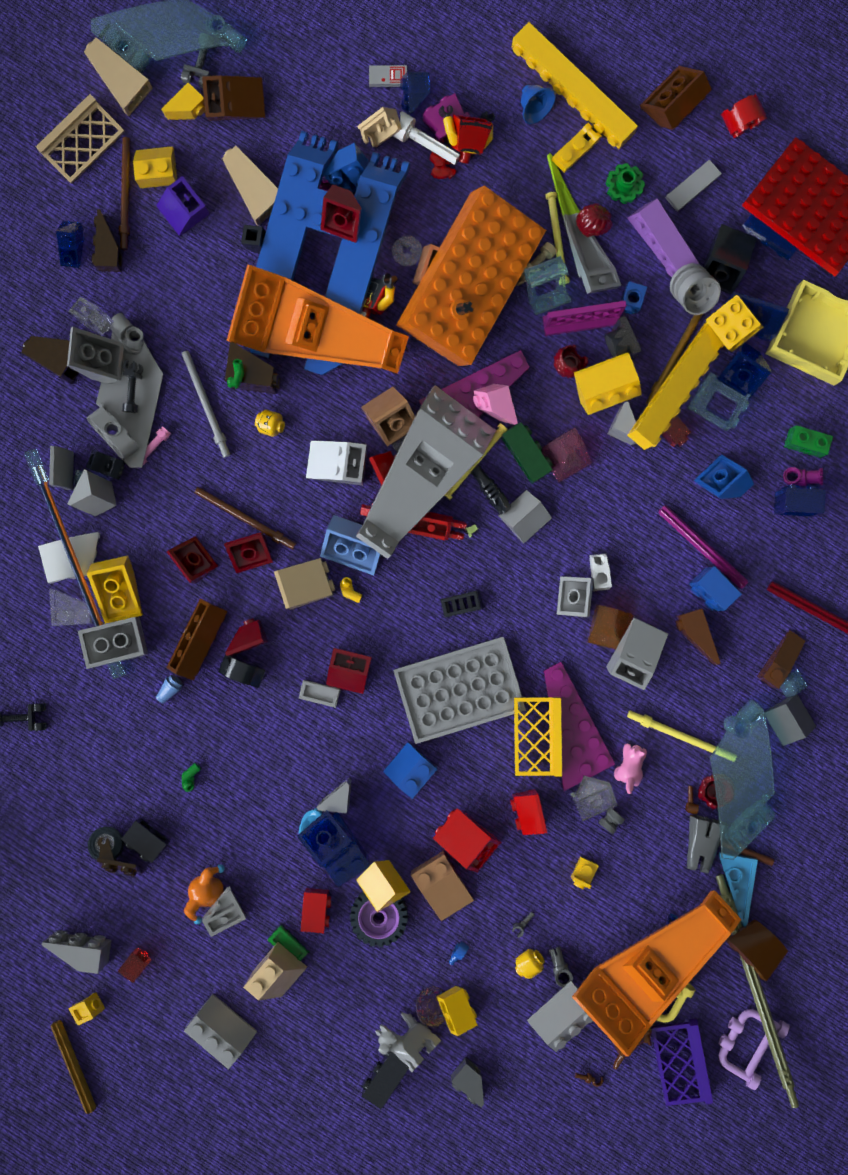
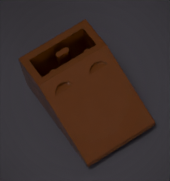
[202,75,265,121]

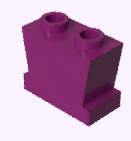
[423,93,471,144]

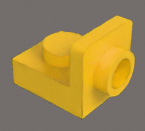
[571,856,599,889]
[68,992,105,1025]

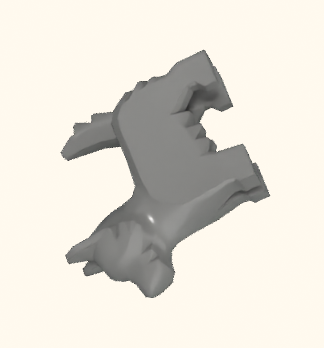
[375,1012,441,1072]

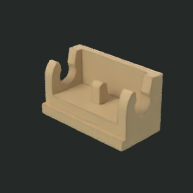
[358,107,402,147]

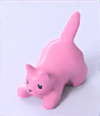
[614,743,647,794]

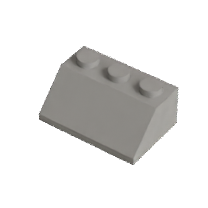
[527,981,593,1052]
[184,994,257,1069]

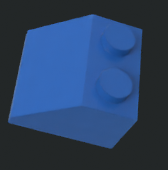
[383,742,437,799]

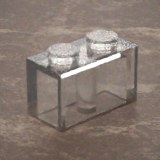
[69,297,114,336]

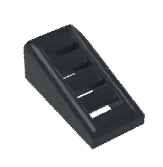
[440,590,484,618]

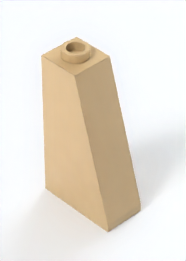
[84,37,153,116]
[222,146,278,226]

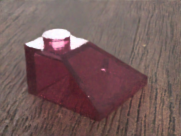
[541,428,592,483]

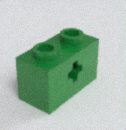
[784,425,833,458]

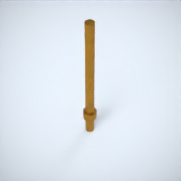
[646,314,703,405]

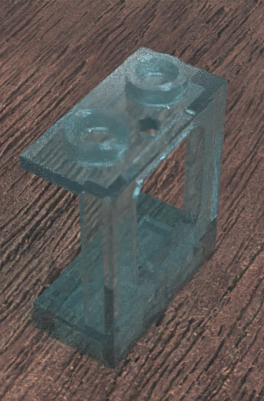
[524,256,571,315]
[688,372,750,431]

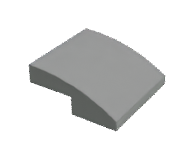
[49,446,74,490]

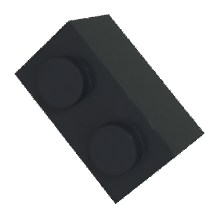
[121,818,170,863]

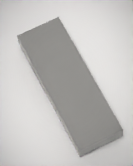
[665,160,722,212]

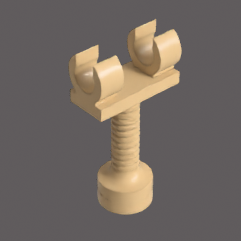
[516,242,557,286]

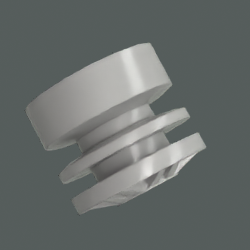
[670,263,721,315]

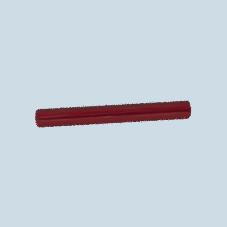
[767,582,848,634]

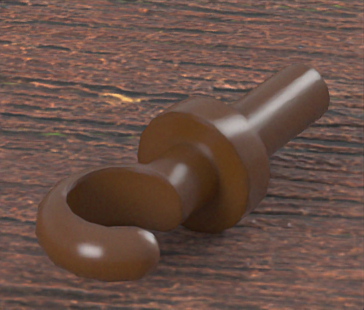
[575,1073,604,1087]

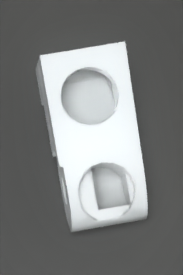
[590,554,612,591]

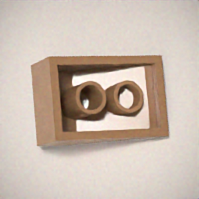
[411,851,474,921]

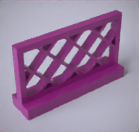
[542,301,626,336]

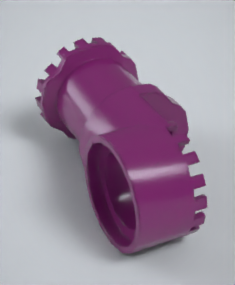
[783,467,823,487]

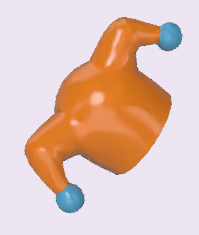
[184,864,225,925]

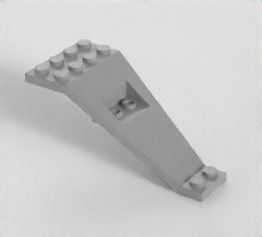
[356,385,496,559]

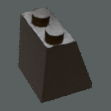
[21,336,79,384]
[225,342,281,394]

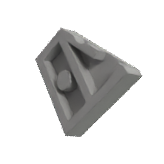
[202,886,246,937]

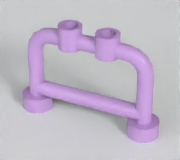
[719,1009,790,1090]

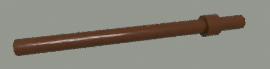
[118,137,130,251]
[194,487,297,550]

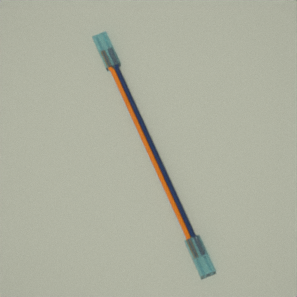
[24,449,126,679]

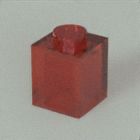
[662,416,691,447]
[118,948,152,983]

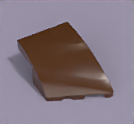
[726,919,788,981]

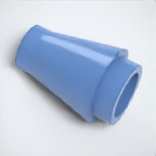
[156,675,183,704]

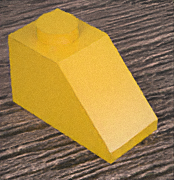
[162,83,205,120]

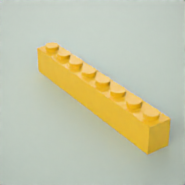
[512,22,638,150]
[627,322,724,450]

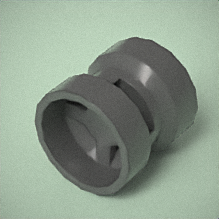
[598,807,625,835]

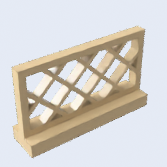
[36,94,125,184]

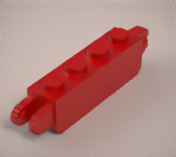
[360,503,467,540]

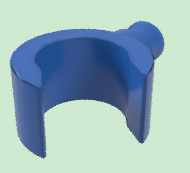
[449,941,469,965]

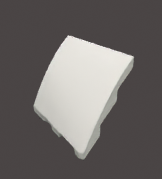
[38,532,100,584]

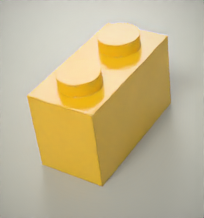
[436,986,478,1036]

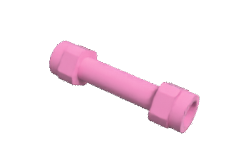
[143,426,171,465]

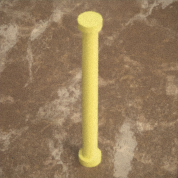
[545,192,570,285]
[444,423,508,500]

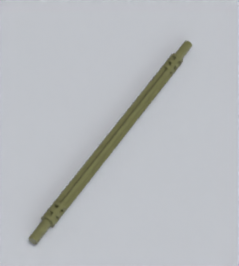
[715,874,799,1108]

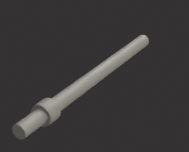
[182,351,231,458]

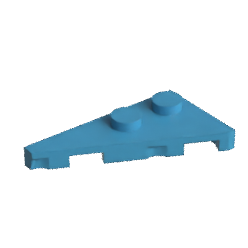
[719,852,758,926]

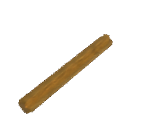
[50,1020,96,1114]

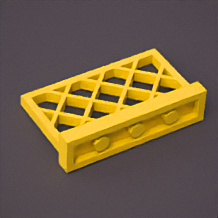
[514,697,562,777]

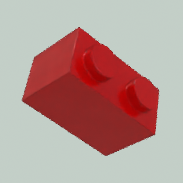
[301,888,332,933]

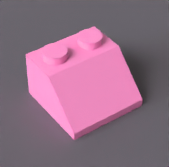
[473,384,518,425]

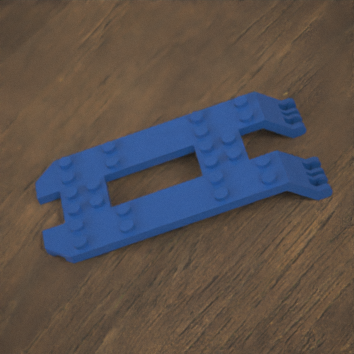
[249,131,410,375]

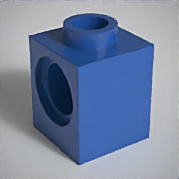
[622,281,647,314]

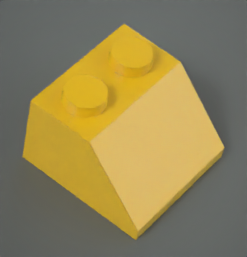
[133,146,177,189]

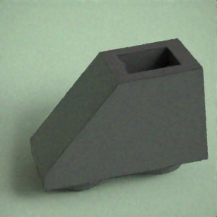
[451,1057,484,1108]

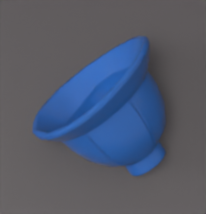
[521,85,556,124]

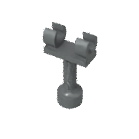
[181,34,215,88]

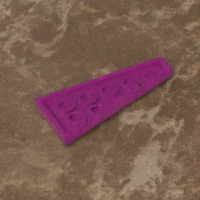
[544,662,615,791]

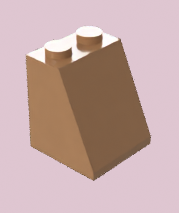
[361,387,415,446]

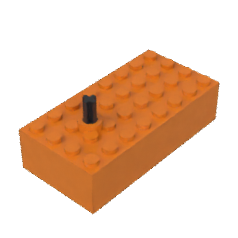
[396,185,546,366]

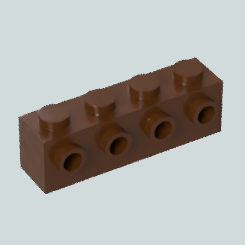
[166,598,227,681]

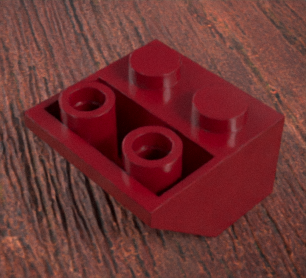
[326,648,372,694]

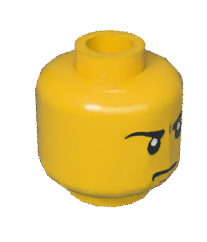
[255,409,285,437]

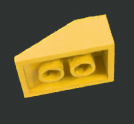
[87,556,143,624]

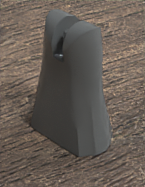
[687,815,728,874]

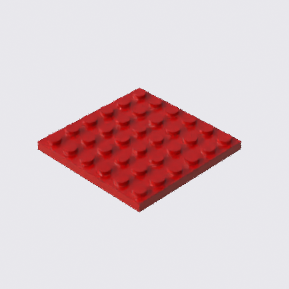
[742,137,848,277]

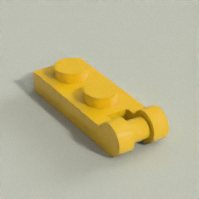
[551,123,602,173]

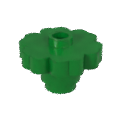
[605,163,645,204]

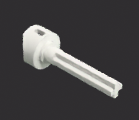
[393,111,460,165]

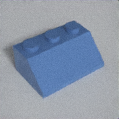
[320,515,381,576]

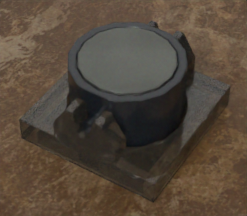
[605,316,642,361]

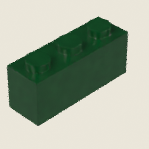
[501,422,553,484]

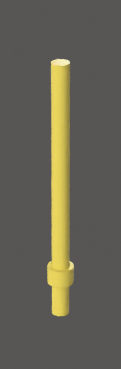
[627,710,736,762]

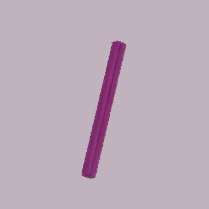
[658,505,748,588]

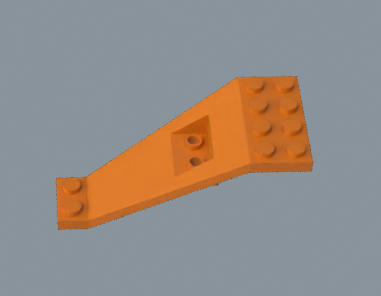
[226,265,409,373]
[572,890,741,1056]

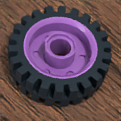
[350,892,408,947]

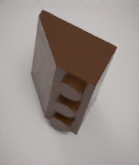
[640,66,712,130]

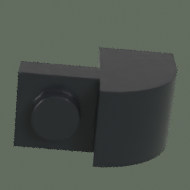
[241,225,266,254]
[86,450,125,480]
[218,654,265,688]

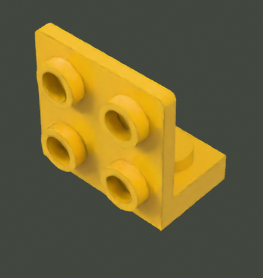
[706,295,764,352]

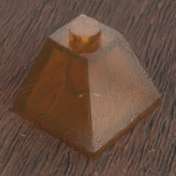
[587,605,633,650]

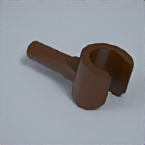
[685,786,699,814]

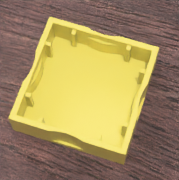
[765,280,848,386]

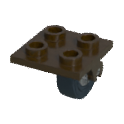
[88,827,142,877]

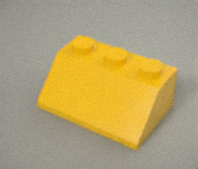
[574,352,642,415]

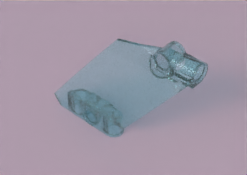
[91,0,247,74]
[710,700,776,860]

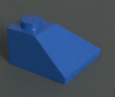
[694,454,754,499]

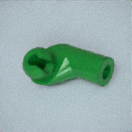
[227,359,244,389]
[182,762,201,792]

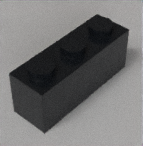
[361,1052,409,1109]

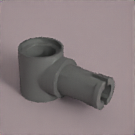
[548,947,573,988]

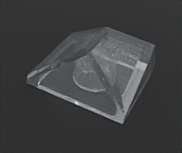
[570,776,618,821]

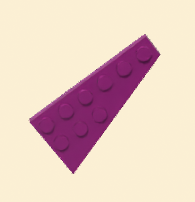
[419,350,529,417]

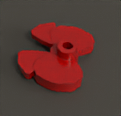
[430,152,456,179]

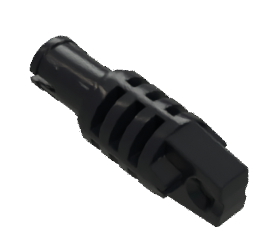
[471,466,511,515]

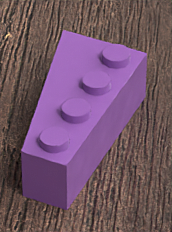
[627,199,699,277]

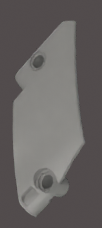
[87,313,163,468]

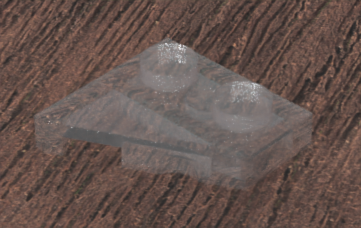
[49,589,92,626]

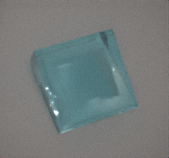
[780,670,807,697]

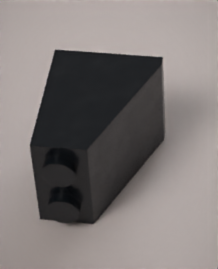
[703,224,757,295]

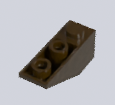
[92,209,123,272]

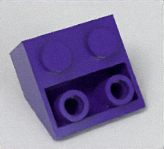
[156,176,209,236]

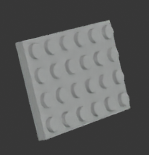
[393,637,526,744]

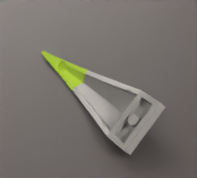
[547,153,621,294]

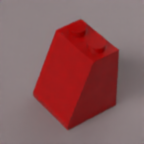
[433,808,502,872]

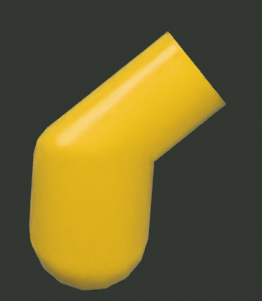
[340,577,362,603]

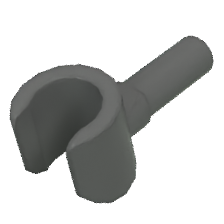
[512,912,534,938]

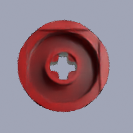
[721,94,767,139]

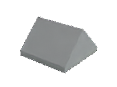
[607,402,636,445]
[67,469,116,516]
[498,490,552,544]
[557,577,593,618]
[316,778,352,813]

